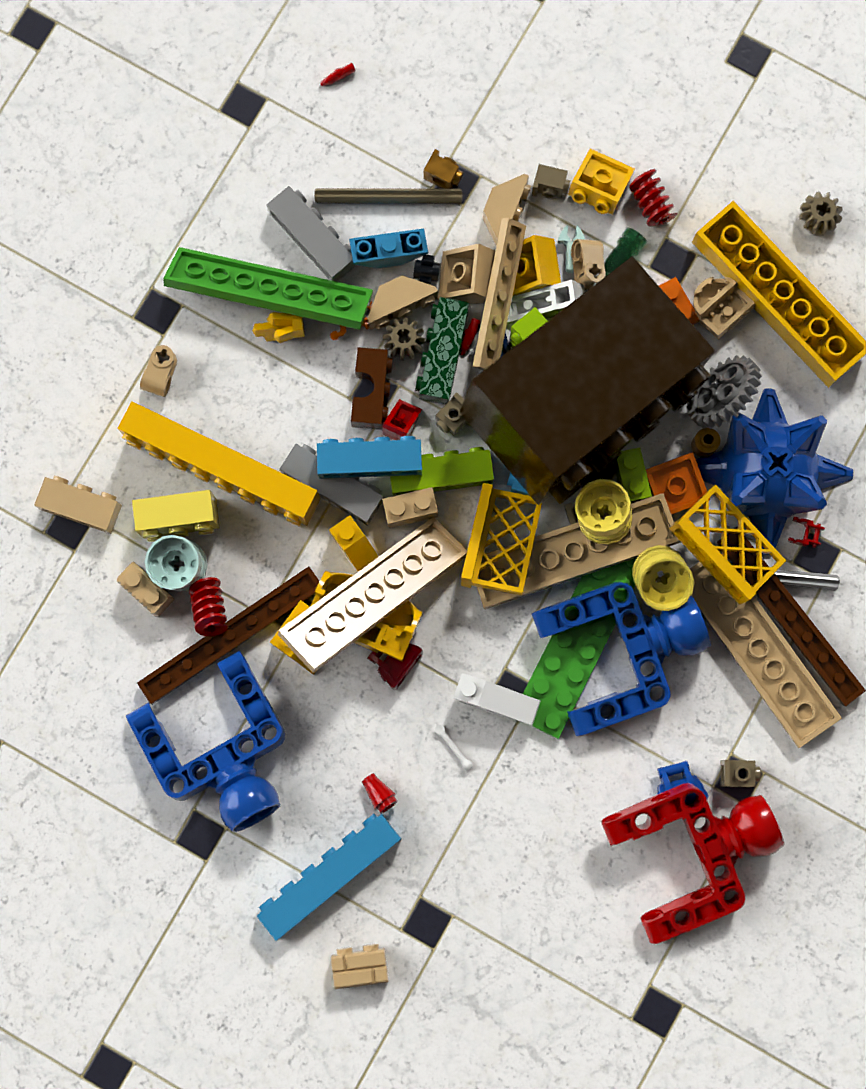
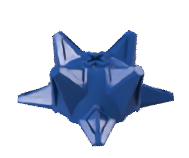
[696,388,853,555]

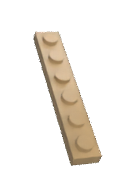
[472,218,526,371]

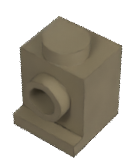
[531,164,571,198]
[436,392,467,436]
[720,760,761,787]

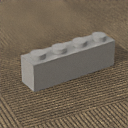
[266,186,356,282]
[280,444,383,526]

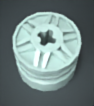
[145,535,208,592]

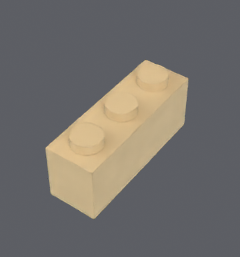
[34,475,122,534]

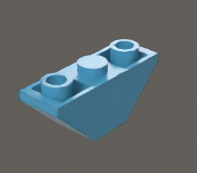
[349,228,428,269]

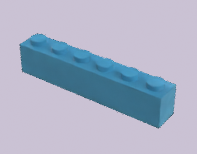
[257,814,402,941]

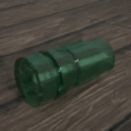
[604,227,647,276]

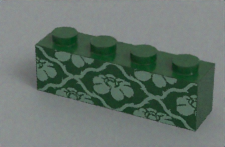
[415,297,469,405]

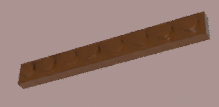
[715,526,866,707]
[137,566,320,705]

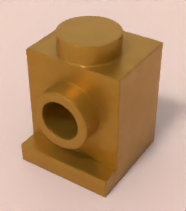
[423,149,463,189]

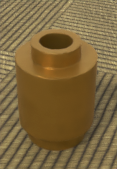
[691,428,721,458]

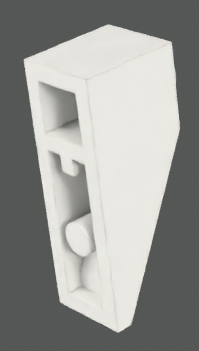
[507,280,585,323]
[453,673,541,726]

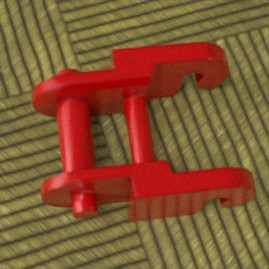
[788,517,825,548]

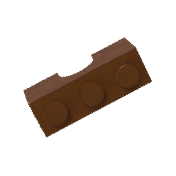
[351,347,393,429]

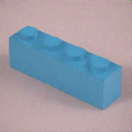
[317,436,422,479]

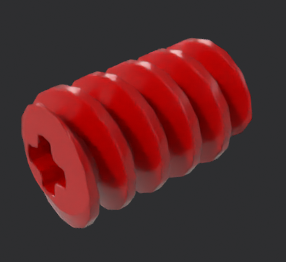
[629,169,678,227]
[189,577,228,636]

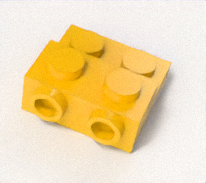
[568,148,635,215]

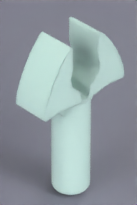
[557,225,585,273]

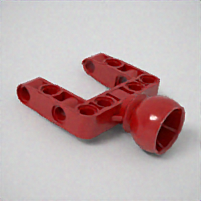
[601,783,784,944]

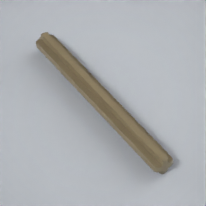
[314,188,462,204]

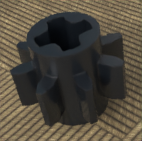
[413,255,441,285]

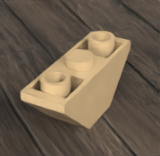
[483,174,531,246]
[367,275,438,330]

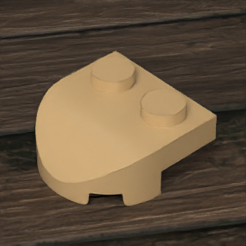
[693,277,755,340]

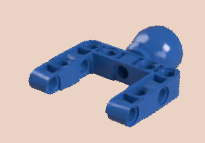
[532,582,711,736]
[126,651,286,832]

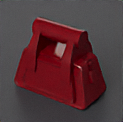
[367,643,423,690]

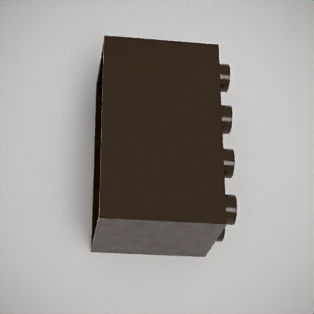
[460,256,715,506]

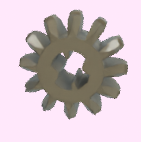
[799,191,843,235]
[382,317,425,361]

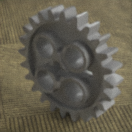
[686,355,762,429]

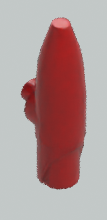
[320,63,356,86]
[460,318,480,356]

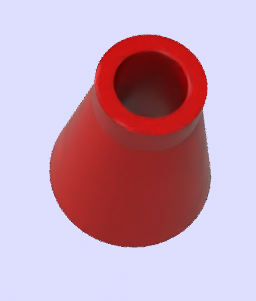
[362,773,398,814]

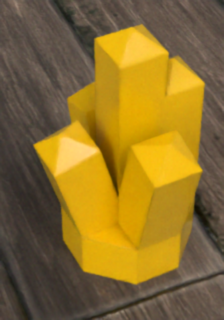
[252,312,305,343]

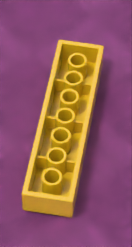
[692,201,866,388]
[117,401,321,527]

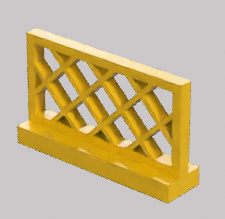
[461,483,542,596]
[669,485,786,605]

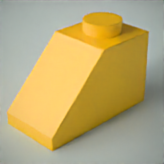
[329,515,379,572]

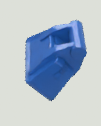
[657,761,709,804]

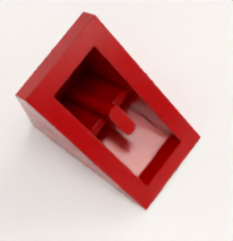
[382,399,422,440]

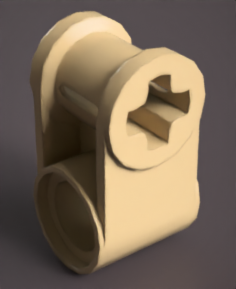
[571,239,606,290]
[140,345,177,397]

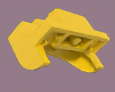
[310,571,423,661]

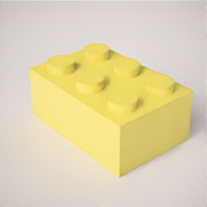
[132,490,220,542]

